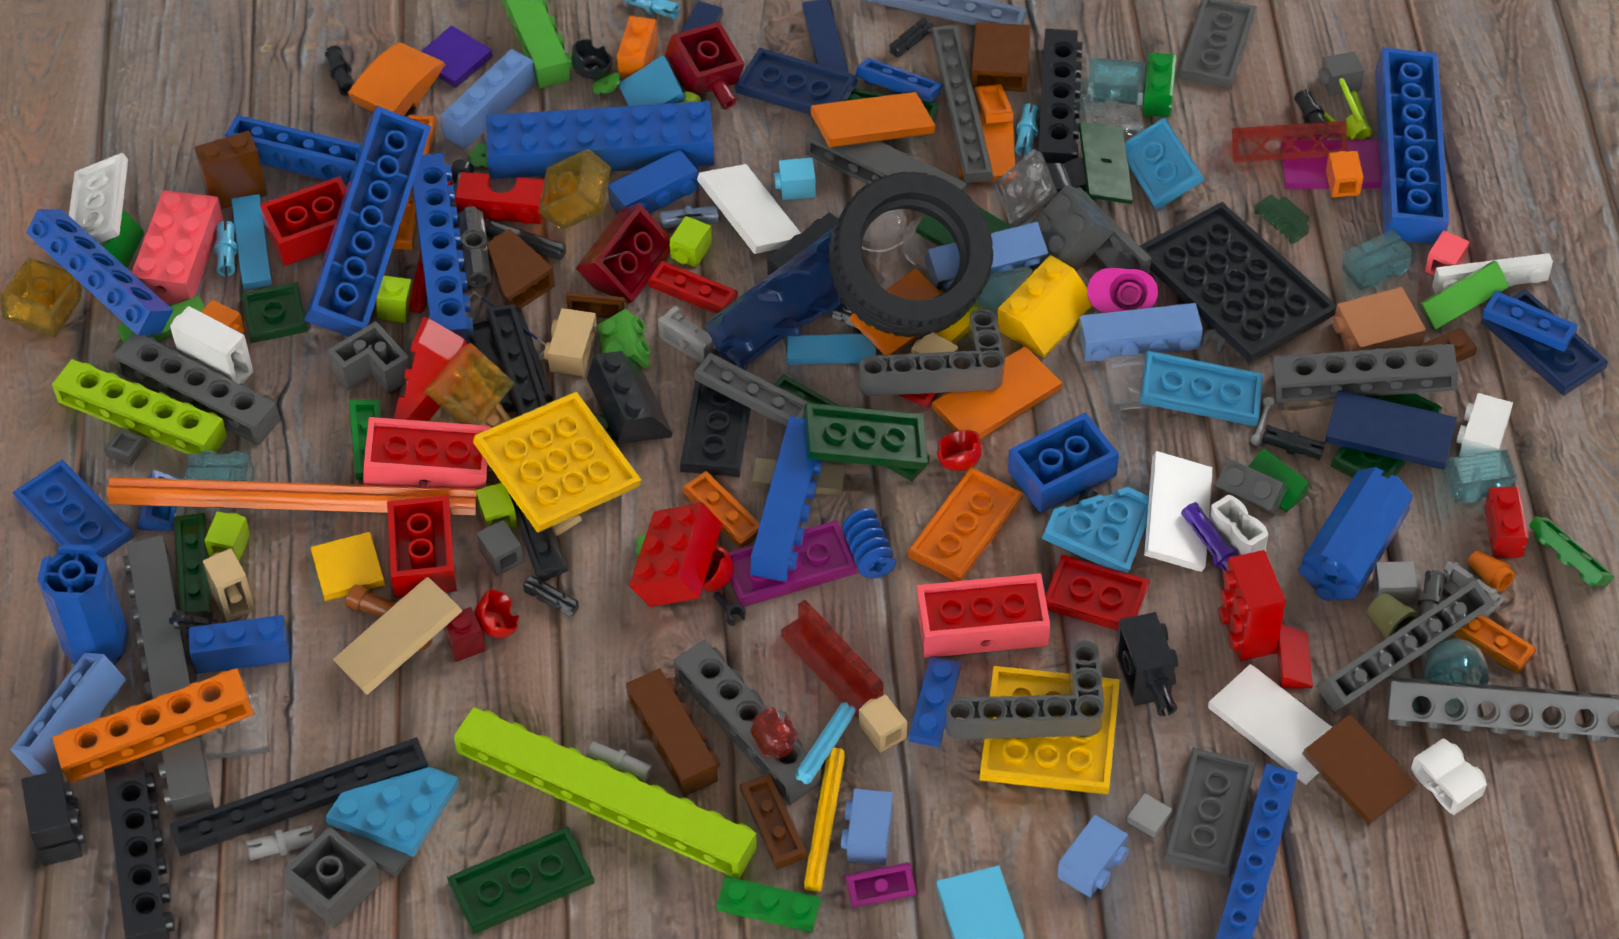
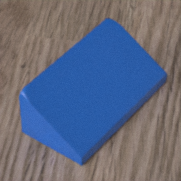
[137,470,179,531]

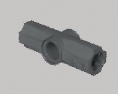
[458,207,491,288]

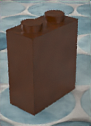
[972,22,1031,92]
[194,131,267,209]

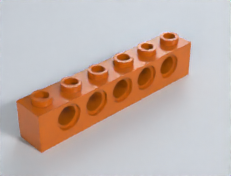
[52,668,255,783]

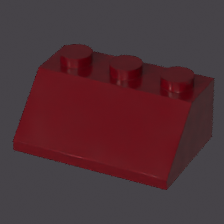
[576,203,671,304]

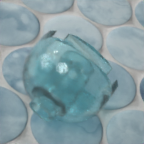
[1424,638,1489,703]

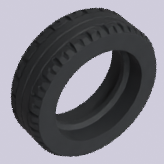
[828,171,994,337]

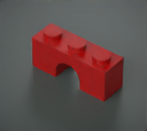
[455,172,547,224]

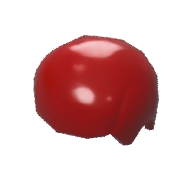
[937,430,982,471]
[702,546,734,592]
[474,589,519,639]

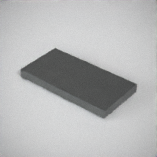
[1178,0,1257,89]
[1164,747,1256,877]

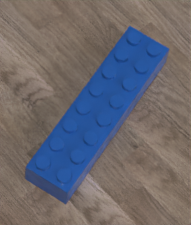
[1375,47,1449,244]
[486,101,714,179]
[303,106,431,337]

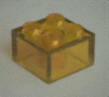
[539,149,611,230]
[0,257,82,337]
[424,343,515,425]

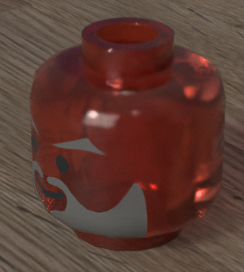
[750,708,798,758]

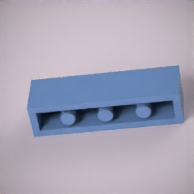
[440,49,536,150]
[924,221,1048,291]
[1078,303,1203,361]
[10,652,126,775]

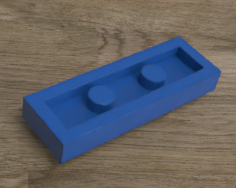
[855,58,943,102]
[1482,291,1578,352]
[909,656,961,748]

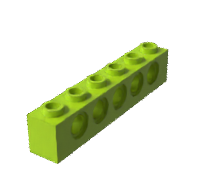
[52,359,227,463]

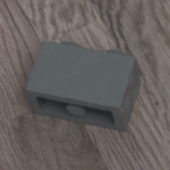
[1215,458,1288,515]

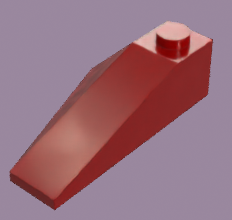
[393,317,473,421]

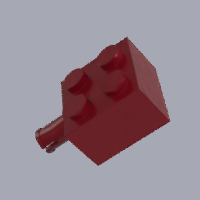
[665,21,745,110]

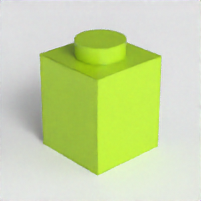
[670,216,712,268]
[377,275,411,323]
[476,483,517,530]
[204,511,251,561]

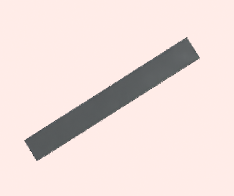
[931,25,993,183]

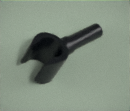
[713,592,746,626]

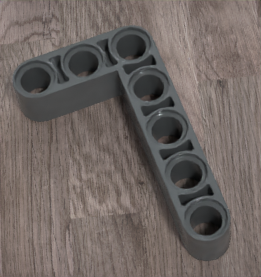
[858,309,1005,396]
[945,640,1104,739]

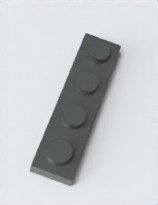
[694,353,809,427]

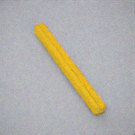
[804,747,845,893]

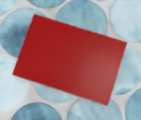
[1045,554,1150,631]

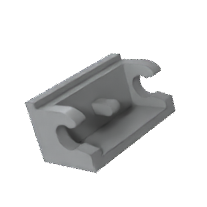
[658,306,718,363]

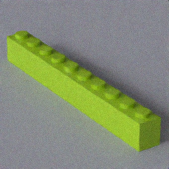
[454,707,757,879]

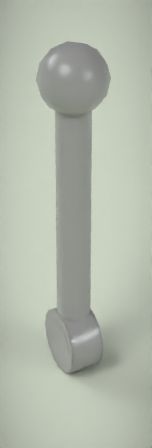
[1250,397,1275,446]

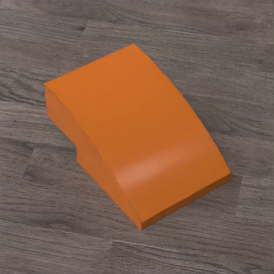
[348,42,445,116]

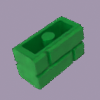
[1143,52,1176,118]

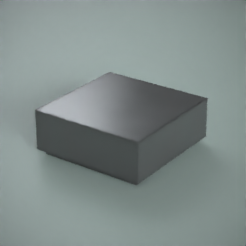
[104,428,147,466]

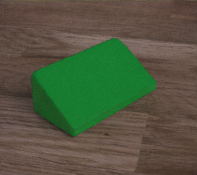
[102,210,144,268]
[1248,449,1309,513]

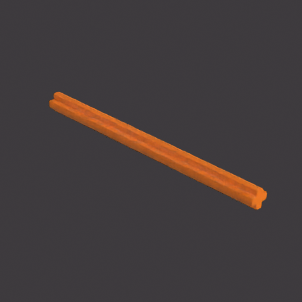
[107,477,477,516]

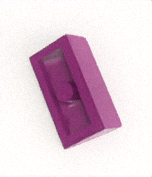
[844,862,917,908]

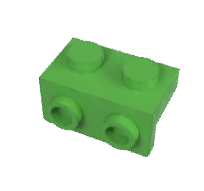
[597,309,650,369]

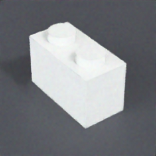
[1456,393,1513,466]

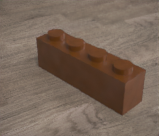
[626,668,720,797]

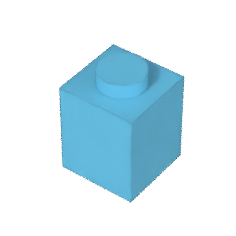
[774,158,816,200]

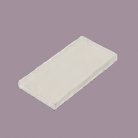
[69,153,128,243]
[697,164,801,254]
[1144,451,1213,572]
[1208,664,1332,785]

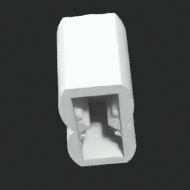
[1210,495,1268,556]
[1411,738,1487,815]

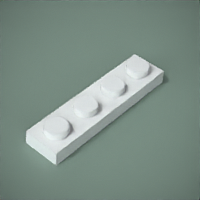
[1432,253,1553,294]

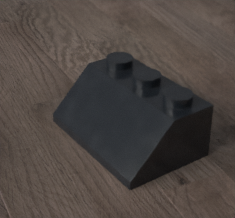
[587,351,673,444]

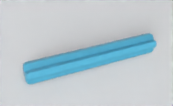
[795,702,856,784]

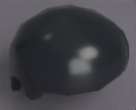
[571,39,613,80]

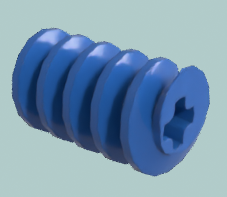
[842,508,897,579]

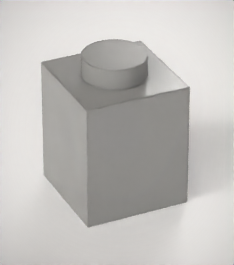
[1372,561,1421,605]

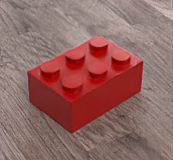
[259,176,346,266]
[387,495,457,598]
[629,502,723,607]
[1217,550,1286,662]

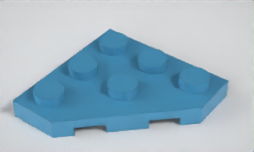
[1041,487,1149,573]
[326,767,459,857]

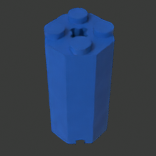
[1298,467,1413,601]
[37,544,129,665]

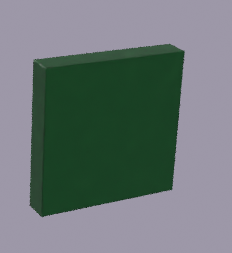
[240,282,308,343]

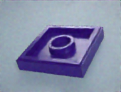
[421,25,493,88]

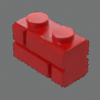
[1484,486,1529,559]

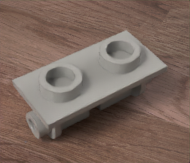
[1442,561,1505,618]

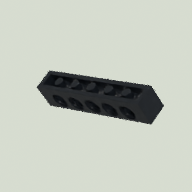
[1037,29,1083,168]
[104,761,175,939]

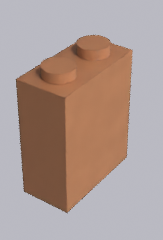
[1332,287,1426,351]

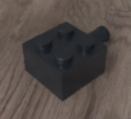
[1115,612,1178,717]

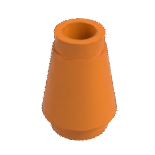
[1467,550,1515,592]

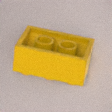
[997,255,1093,358]

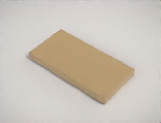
[333,577,462,695]

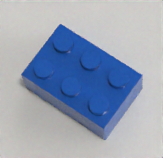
[1008,412,1119,513]

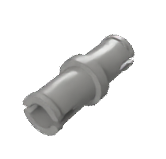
[587,741,653,783]
[246,825,315,861]

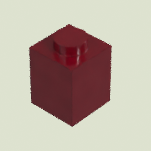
[444,607,485,662]

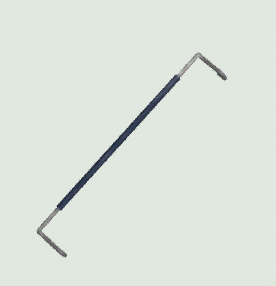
[469,291,546,360]

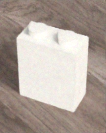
[170,306,253,384]

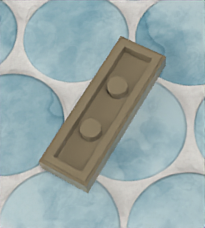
[752,458,846,496]

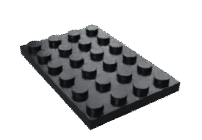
[1140,202,1337,363]

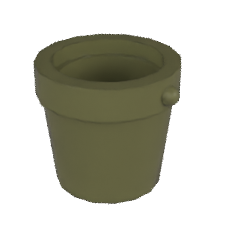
[1367,593,1419,639]

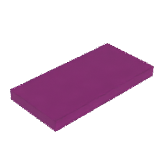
[1280,139,1381,189]
[729,520,857,607]

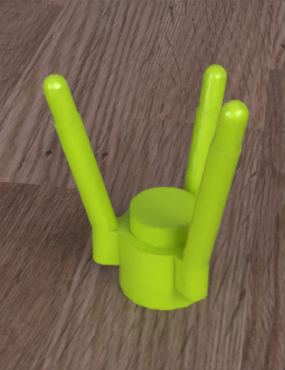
[1323,78,1372,140]

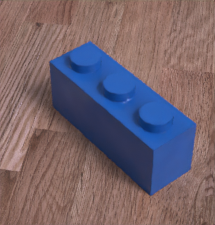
[607,149,699,214]
[189,615,290,674]

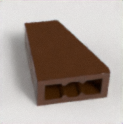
[487,228,555,309]

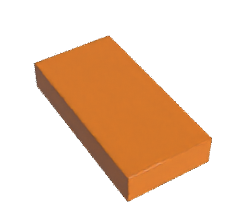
[974,84,1014,124]

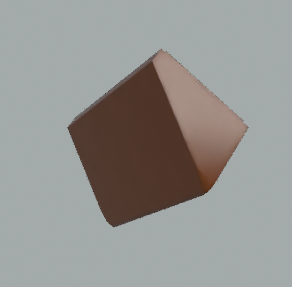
[566,292,628,318]

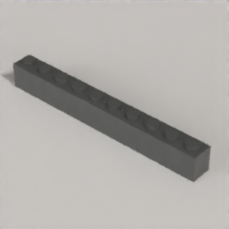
[123,535,214,817]

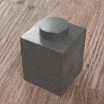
[1318,51,1364,96]
[477,520,524,576]

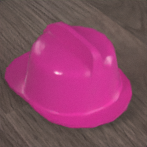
[1087,268,1158,313]

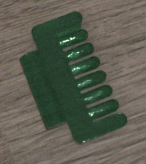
[1254,195,1309,244]

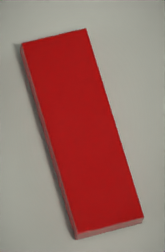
[648,261,738,314]

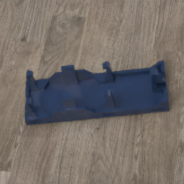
[704,229,841,371]

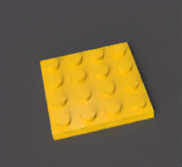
[473,391,641,533]
[980,666,1120,795]

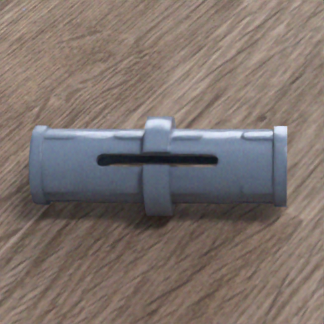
[660,205,719,229]

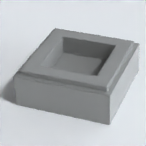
[1127,793,1173,838]

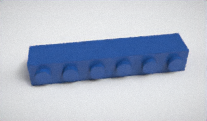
[750,416,823,582]

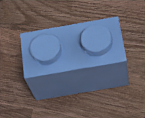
[841,789,893,865]
[1057,815,1129,898]

